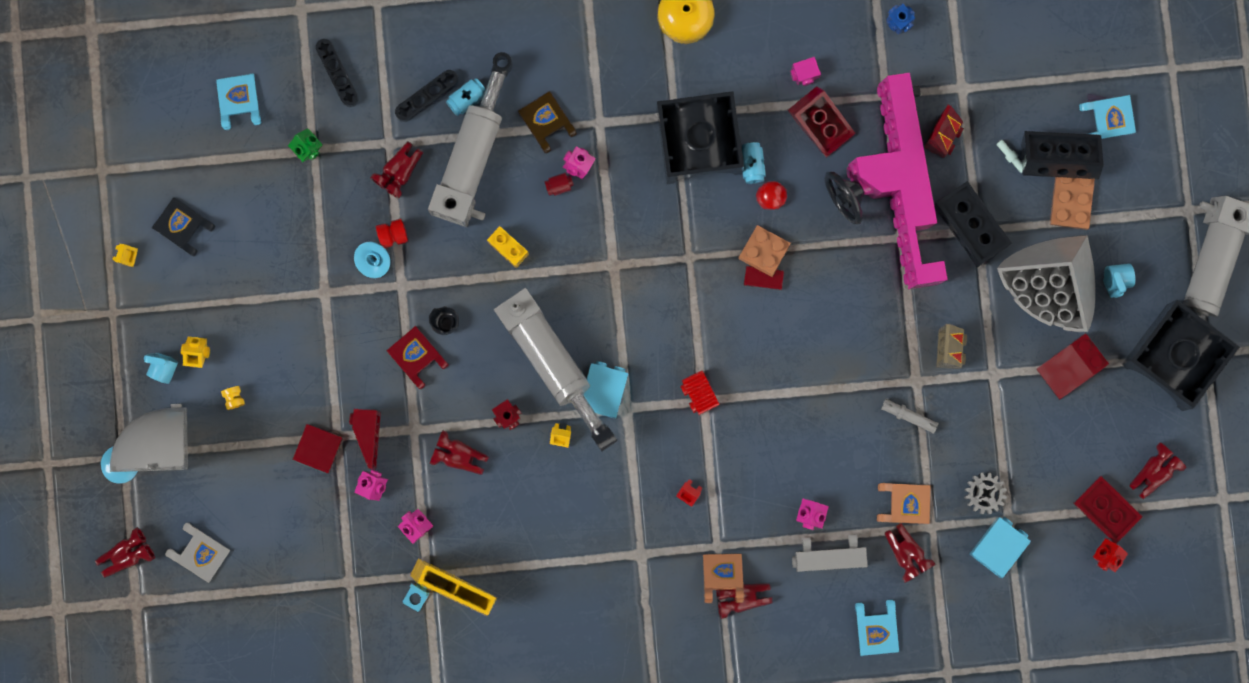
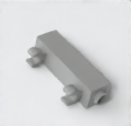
[792,534,867,572]

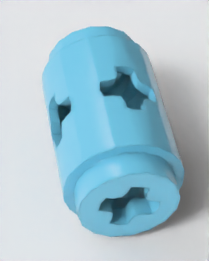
[446,78,486,116]
[741,142,766,184]

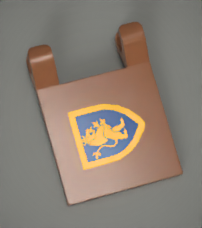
[877,483,931,524]
[703,554,744,603]

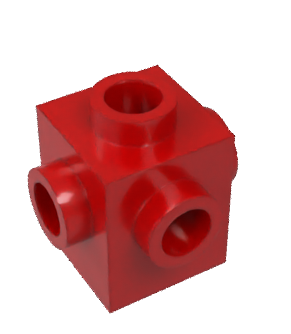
[1093,538,1128,573]

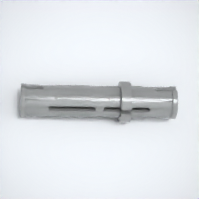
[881,398,938,434]

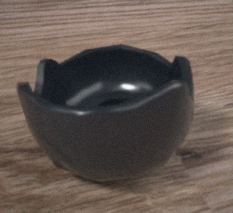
[429,306,459,335]

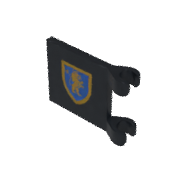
[152,197,215,257]

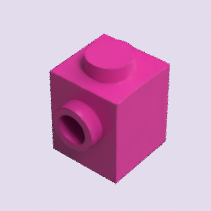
[790,57,821,86]

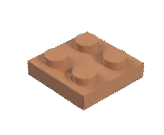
[739,225,791,277]

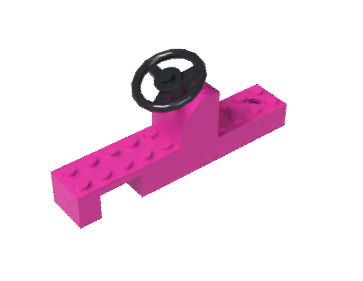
[824,73,948,290]

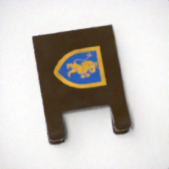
[518,91,577,154]

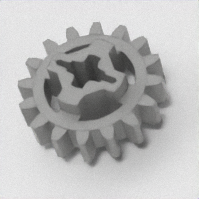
[964,473,1007,514]

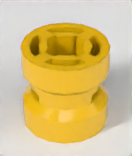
[221,386,245,410]

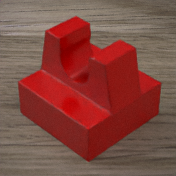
[676,479,702,507]

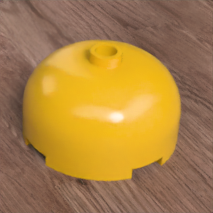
[657,0,714,44]

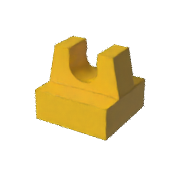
[112,244,138,267]
[550,423,571,448]

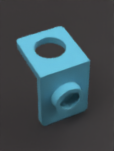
[403,583,430,612]

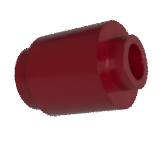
[544,173,574,196]

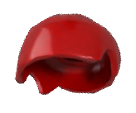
[756,181,787,210]

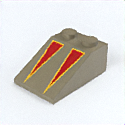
[936,324,967,369]

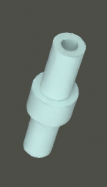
[997,140,1022,173]

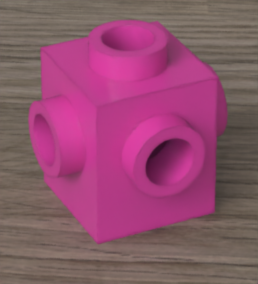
[563,146,596,179]
[354,469,388,501]
[796,499,829,530]
[398,509,433,544]

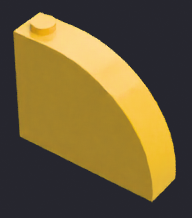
[410,558,496,616]

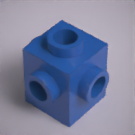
[886,4,915,34]

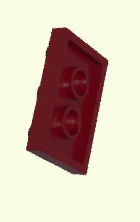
[1073,476,1143,544]

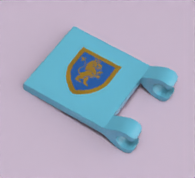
[216,74,261,130]
[1079,95,1136,139]
[855,599,899,656]

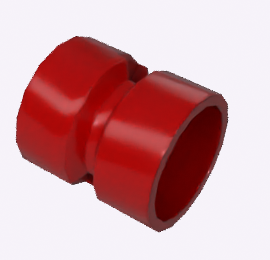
[376,218,408,249]

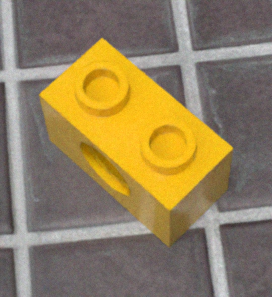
[487,226,529,268]

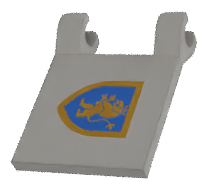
[165,523,231,583]

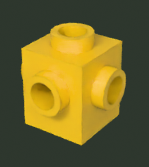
[181,336,210,368]

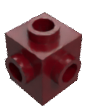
[492,399,522,430]

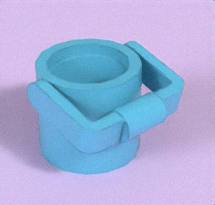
[1103,263,1135,298]
[144,353,178,384]

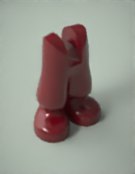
[370,141,424,199]
[429,430,489,475]
[1129,442,1187,499]
[884,523,936,583]
[95,527,155,578]
[716,583,773,619]

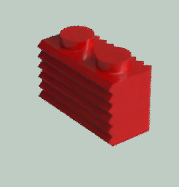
[680,370,720,415]

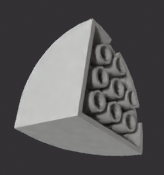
[997,235,1096,332]
[110,404,188,472]

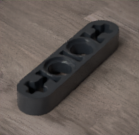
[315,39,359,107]
[395,70,458,122]

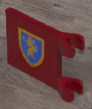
[386,326,448,389]

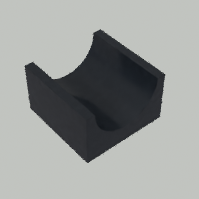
[657,91,744,184]
[1121,300,1240,411]

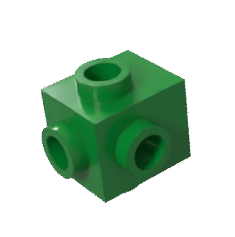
[288,128,323,162]

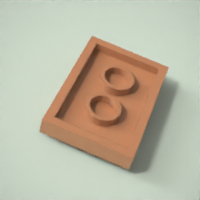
[1050,177,1095,230]

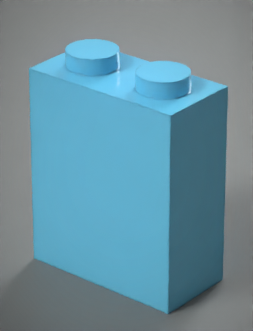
[582,361,628,419]
[970,517,1031,578]

